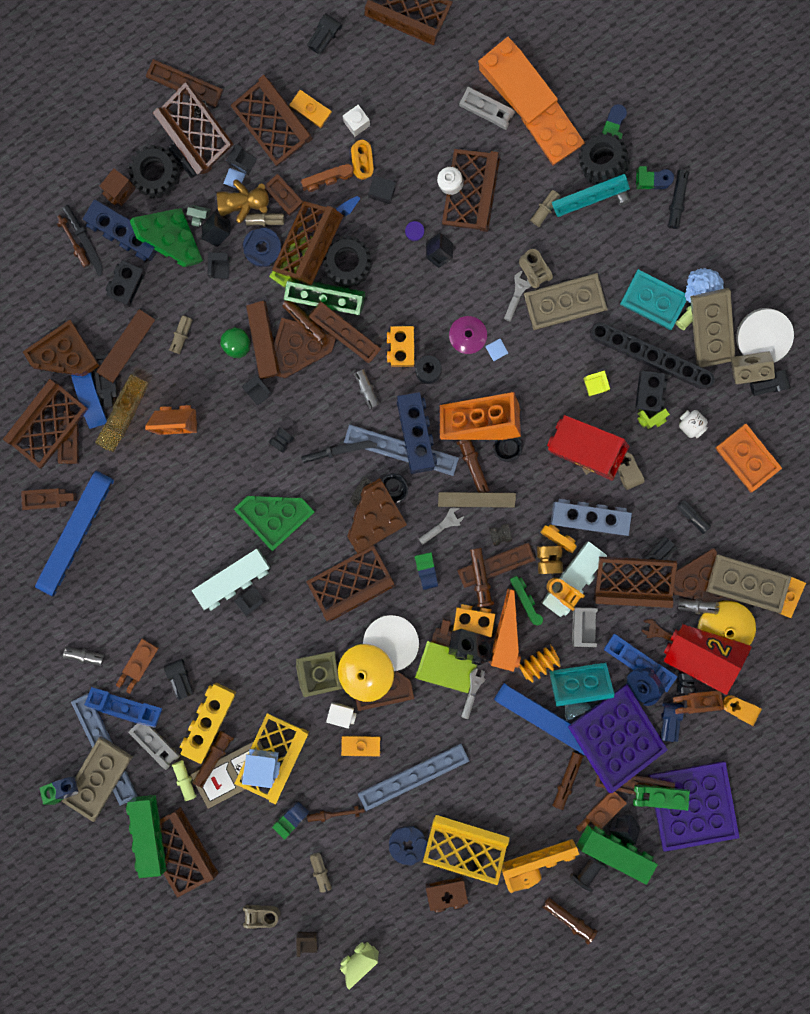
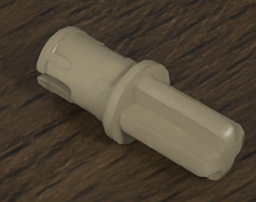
[530,190,560,227]
[246,213,284,227]
[169,316,192,354]
[310,853,332,892]

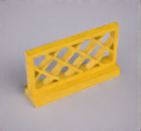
[234,713,309,804]
[423,815,510,885]

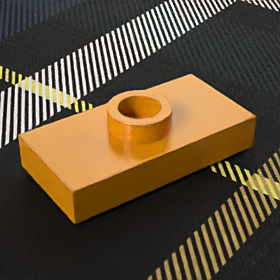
[289,90,332,128]
[779,577,806,618]
[341,736,380,756]

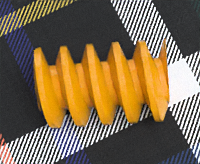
[519,644,561,683]

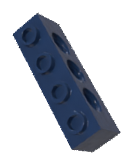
[83,199,157,261]
[396,392,437,474]

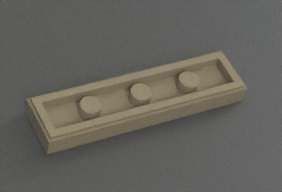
[438,492,516,507]

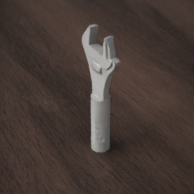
[504,271,531,321]
[418,507,464,545]
[461,668,486,719]

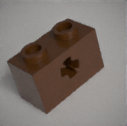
[99,168,136,206]
[426,877,468,912]

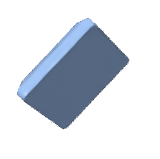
[224,168,245,188]
[486,339,508,361]

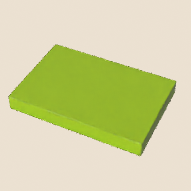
[415,641,477,693]

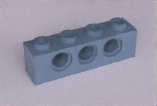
[550,499,632,536]

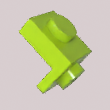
[637,408,670,429]

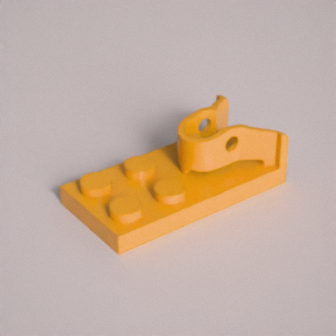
[502,839,579,893]

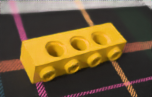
[180,683,237,764]

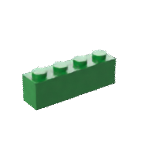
[284,277,365,315]
[126,795,167,878]
[576,825,658,885]

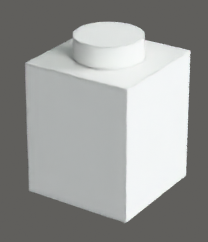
[343,105,370,137]
[326,702,357,729]

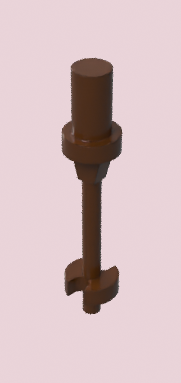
[56,215,90,268]
[307,805,365,822]

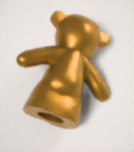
[217,180,269,223]

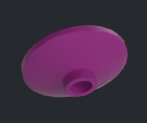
[449,316,487,354]

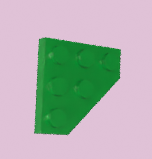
[130,208,203,267]
[234,496,315,551]

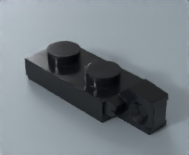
[94,354,118,409]

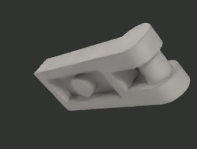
[459,87,515,130]
[128,724,180,770]

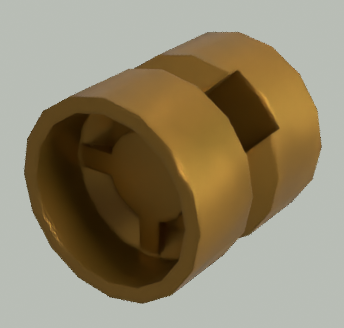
[537,546,563,574]

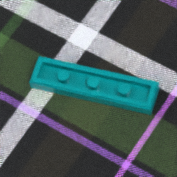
[552,174,630,217]

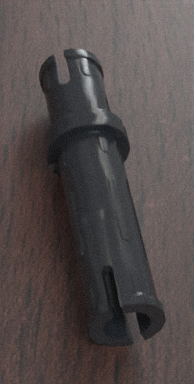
[667,170,690,229]

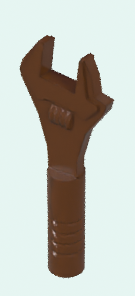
[641,619,674,642]

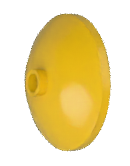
[698,601,756,645]
[338,644,394,702]

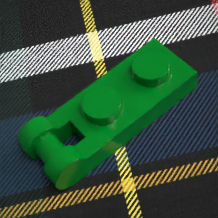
[509,575,543,626]
[633,785,690,811]

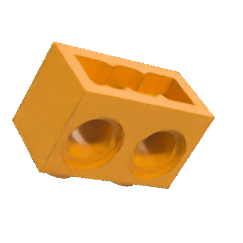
[387,326,414,367]
[453,604,495,637]

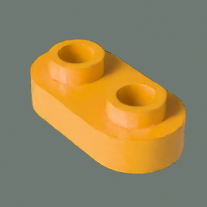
[351,140,374,180]
[541,525,577,553]

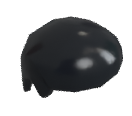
[493,437,523,462]
[382,473,409,503]

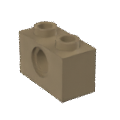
[731,351,775,384]

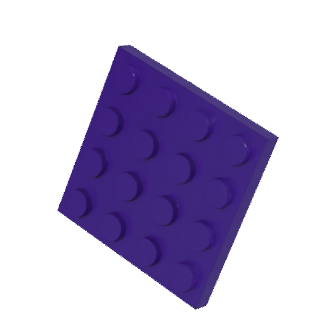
[568,685,668,793]
[649,761,739,852]

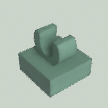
[187,205,211,227]

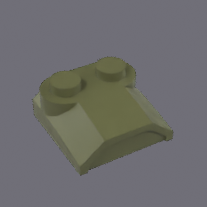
[296,651,342,697]

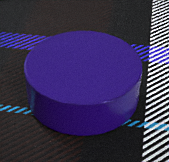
[405,221,424,241]

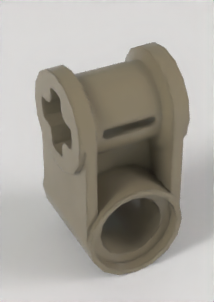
[519,249,553,288]
[618,452,645,490]
[243,905,281,929]

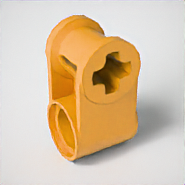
[547,578,585,611]
[723,695,762,726]

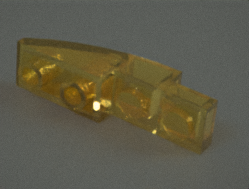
[95,374,148,452]

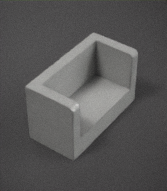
[572,607,598,647]

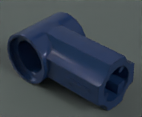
[661,702,684,742]

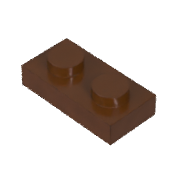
[265,174,303,216]

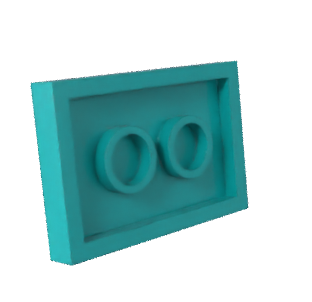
[620,269,686,330]
[549,663,614,706]

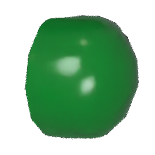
[220,327,251,358]

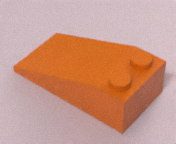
[478,37,558,125]
[440,392,521,440]
[145,405,197,435]
[489,588,521,672]

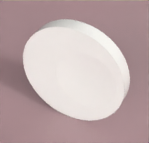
[736,308,794,362]
[363,615,419,671]

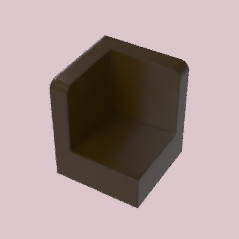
[296,932,317,957]

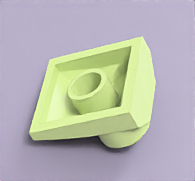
[340,942,379,990]

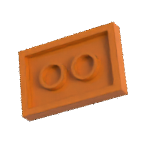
[521,102,585,166]
[715,424,782,492]

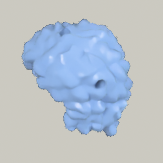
[685,268,724,303]

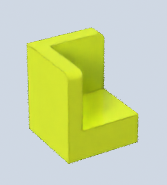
[584,371,610,396]

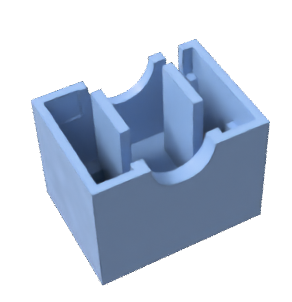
[242,749,280,788]

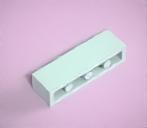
[541,541,607,617]
[192,549,271,611]

